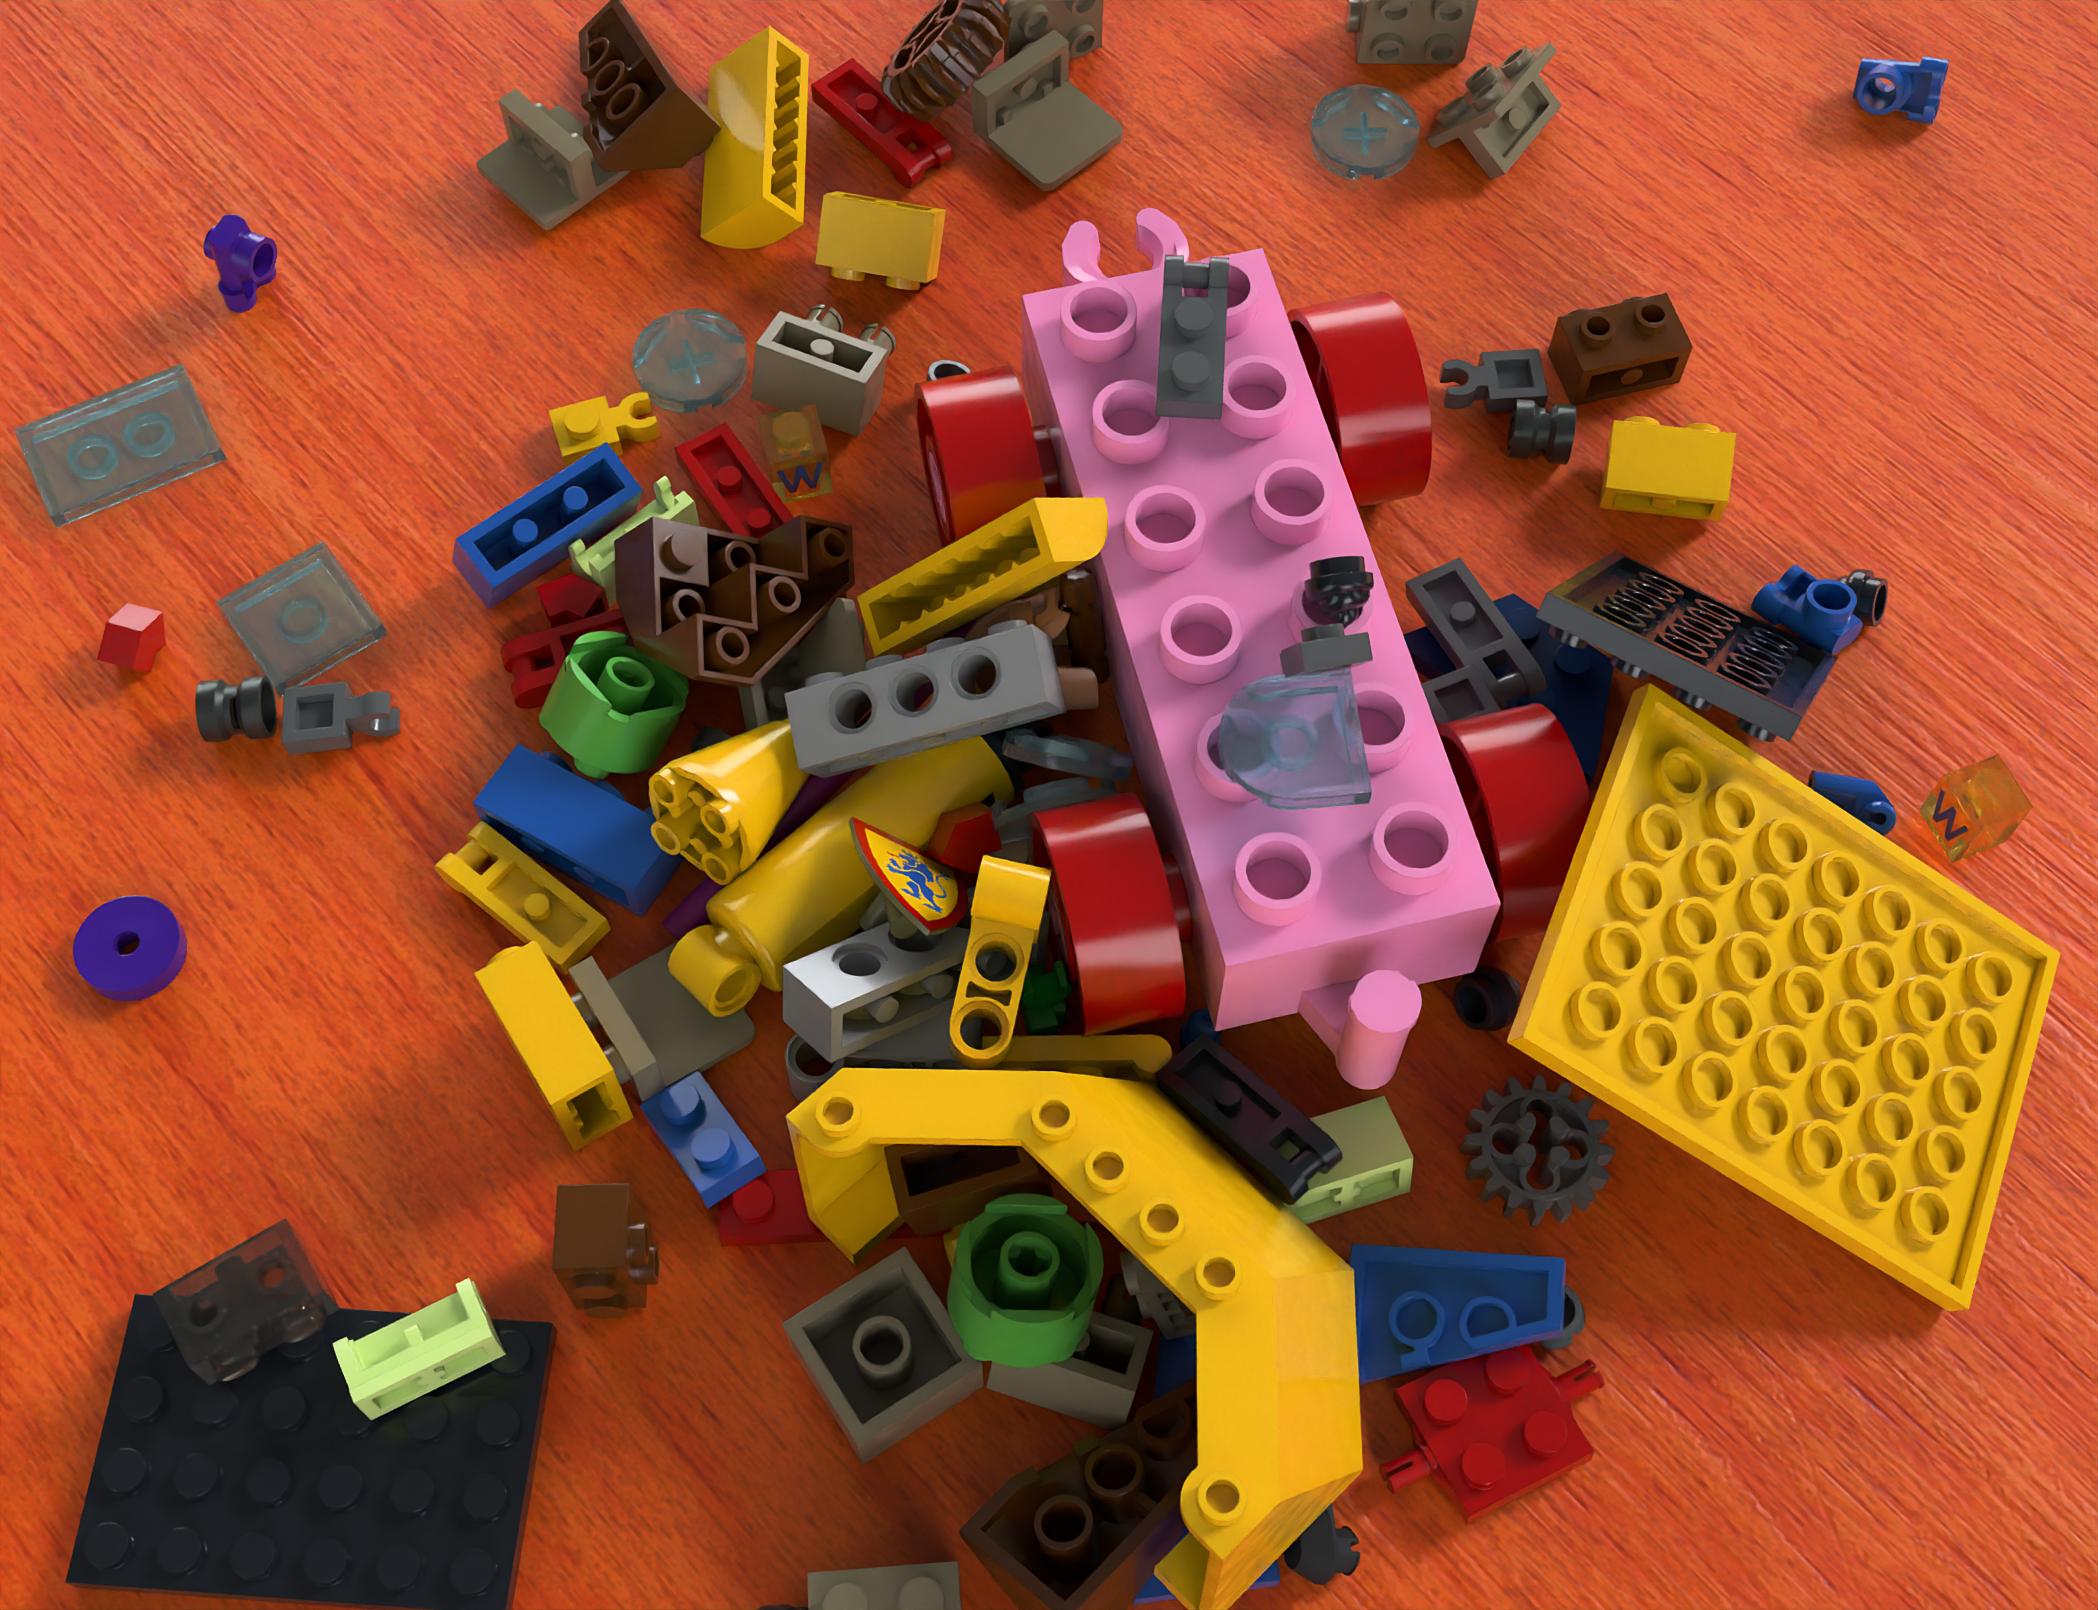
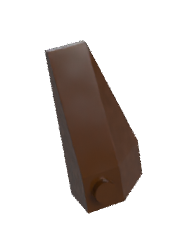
[579,0,721,172]
[959,1378,1197,1610]

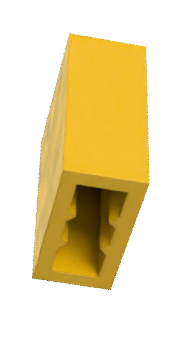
[474,939,634,1152]

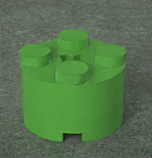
[539,631,689,779]
[947,1193,1104,1368]

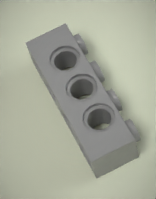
[784,620,1067,778]
[783,885,1050,1063]

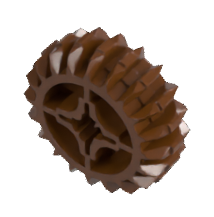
[881,0,1012,122]

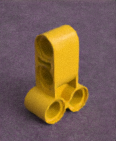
[949,855,1052,1070]

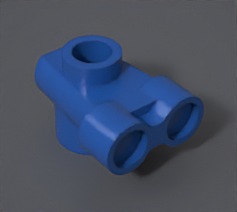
[1853,56,1949,125]
[1751,565,1863,656]

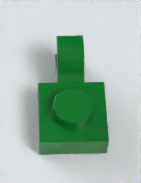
[1020,961,1072,1036]

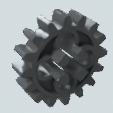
[1460,1074,1614,1226]

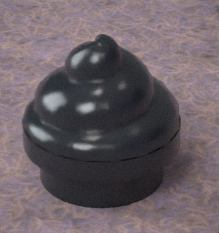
[1304,556,1374,629]
[1837,569,1888,630]
[1453,965,1521,1031]

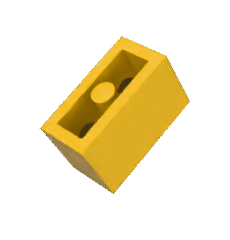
[815,191,946,290]
[1599,416,1736,522]

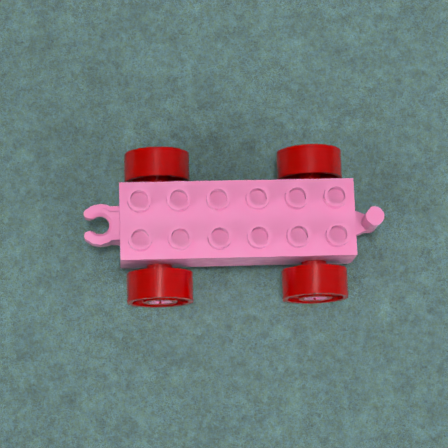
[914,208,1592,1089]

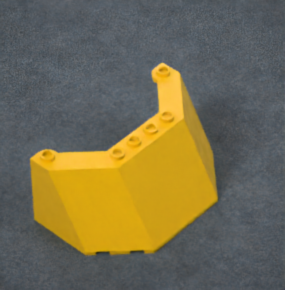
[786,1068,1363,1610]

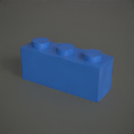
[452,442,643,610]
[473,744,685,918]

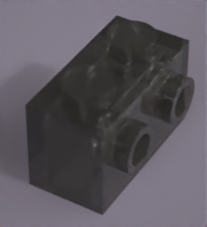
[153,1218,340,1385]

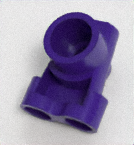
[203,214,277,312]

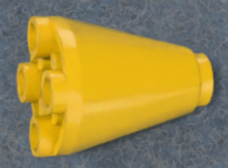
[648,718,810,885]

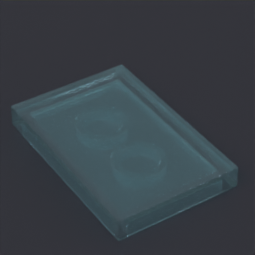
[14,363,227,527]

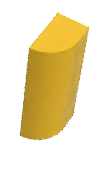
[700,26,809,249]
[857,497,1108,657]

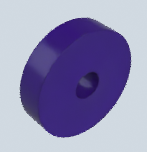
[73,895,187,1001]

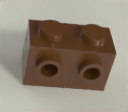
[1548,293,1693,406]
[552,1183,660,1318]

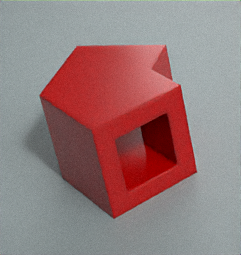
[536,573,610,628]
[97,603,166,672]
[926,801,1002,874]

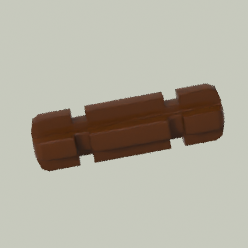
[1059,566,1110,684]

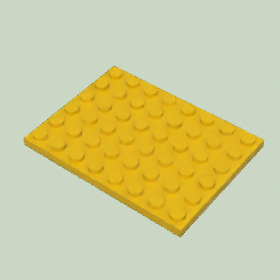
[1506,683,2061,1312]

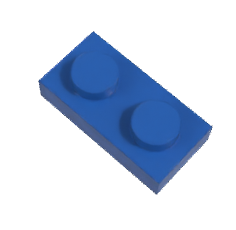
[639,1070,767,1208]

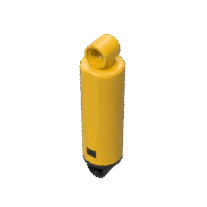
[668,718,1053,1017]

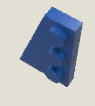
[1350,1244,1566,1385]

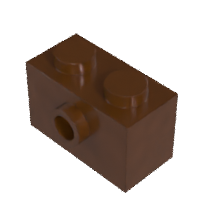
[883,1144,1054,1237]

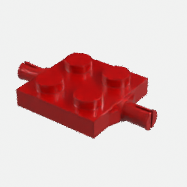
[1379,1344,1605,1525]

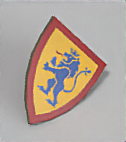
[849,816,969,939]

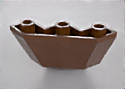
[614,515,855,688]

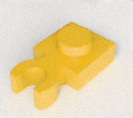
[549,392,660,468]

